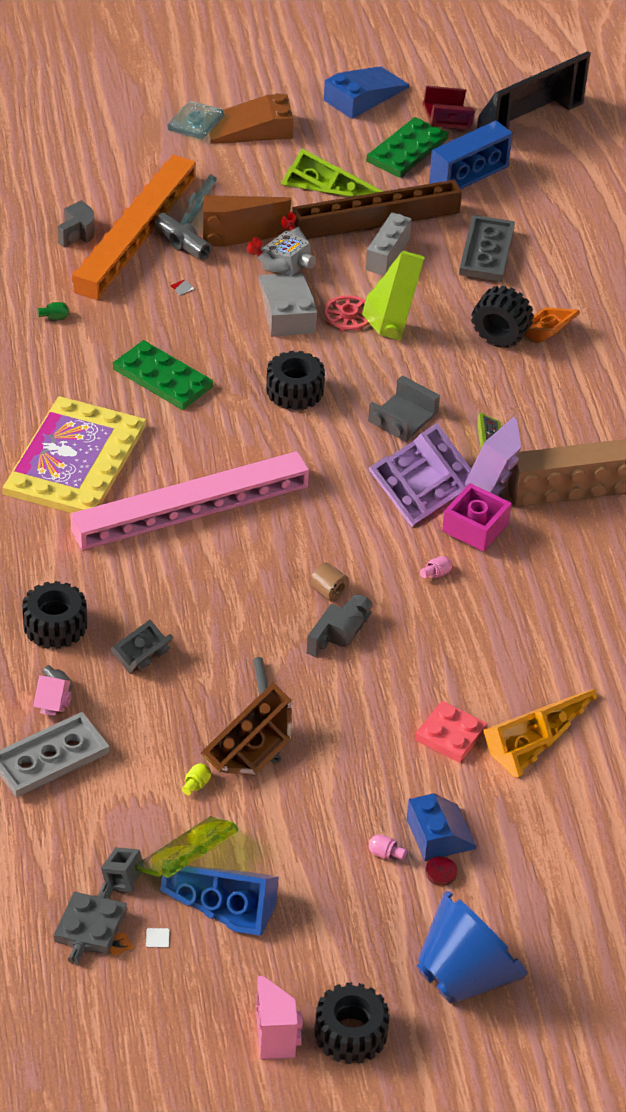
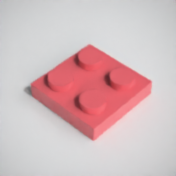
[415,701,487,763]

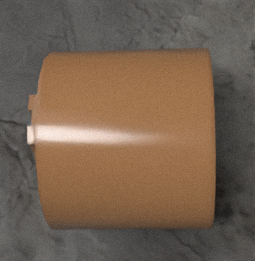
[310,562,349,602]

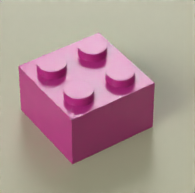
[442,483,512,552]

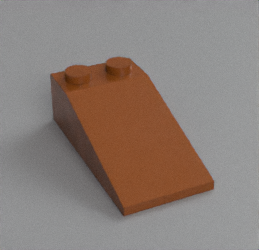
[205,93,294,144]
[203,195,291,247]

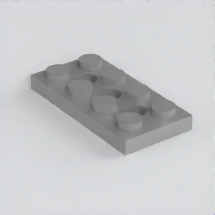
[0,712,110,798]

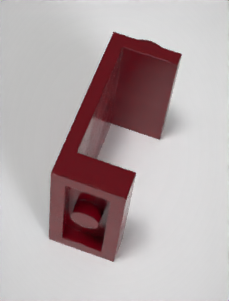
[423,86,475,130]

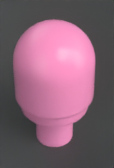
[420,556,452,578]
[369,835,407,860]

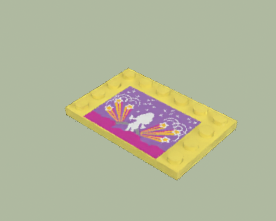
[3,396,146,513]

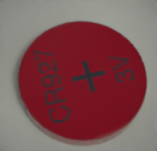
[425,857,457,885]

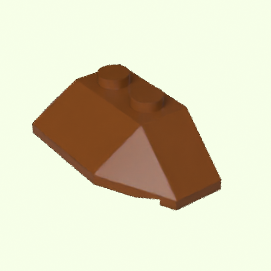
[201,682,292,776]

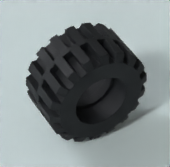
[471,286,534,348]
[266,351,325,410]
[22,581,87,649]
[315,982,390,1064]

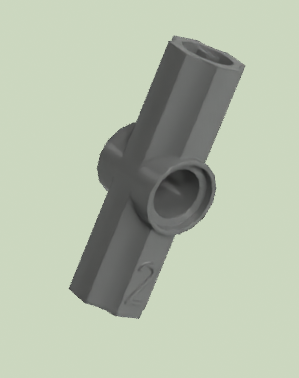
[154,213,212,261]

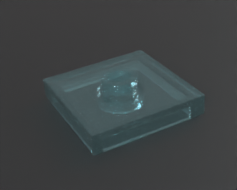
[167,101,225,140]
[180,174,217,225]

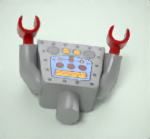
[247,212,316,275]

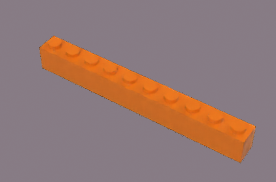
[71,154,196,300]

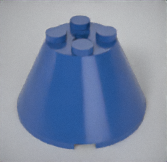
[416,890,528,1004]

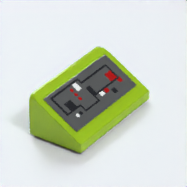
[477,413,501,451]

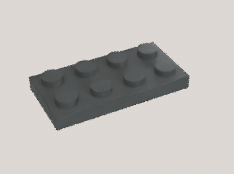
[459,215,515,282]

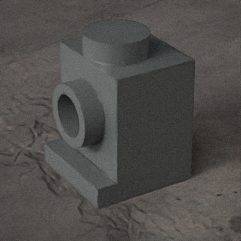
[101,847,145,893]

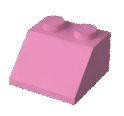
[256,976,303,1059]

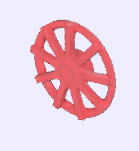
[324,295,370,331]

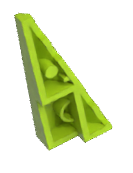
[281,148,383,197]

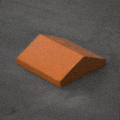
[525,307,580,343]

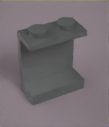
[368,375,440,442]

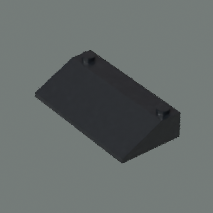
[477,51,591,130]

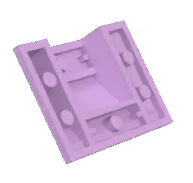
[368,423,471,527]

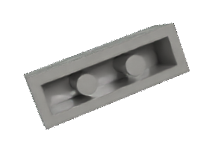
[366,213,412,276]

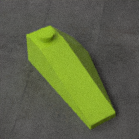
[362,251,425,341]

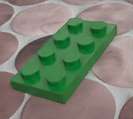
[366,117,448,178]
[113,340,213,410]

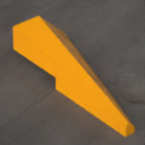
[483,689,597,777]

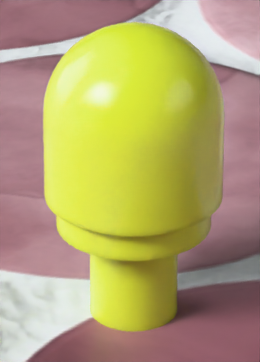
[182,763,211,795]

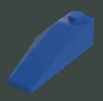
[160,863,279,935]

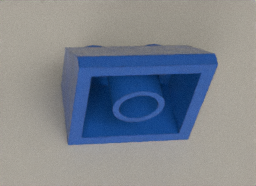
[406,793,476,861]

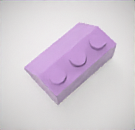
[465,417,521,496]

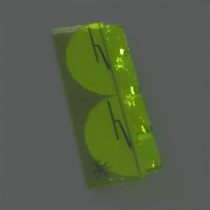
[134,816,239,878]

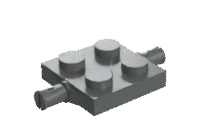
[53,883,128,965]

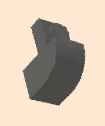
[58,200,95,247]

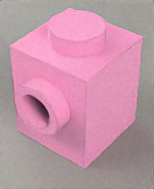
[33,675,71,716]

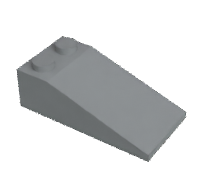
[258,272,317,336]

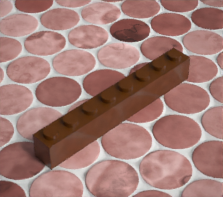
[291,179,462,239]

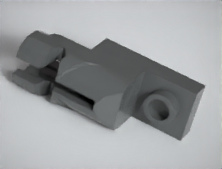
[307,595,373,657]

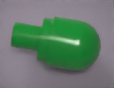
[37,302,69,321]

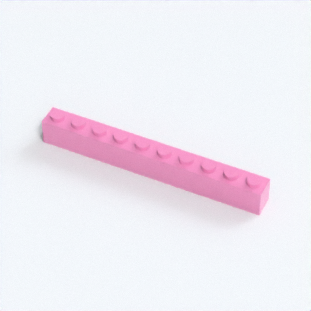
[71,451,309,550]

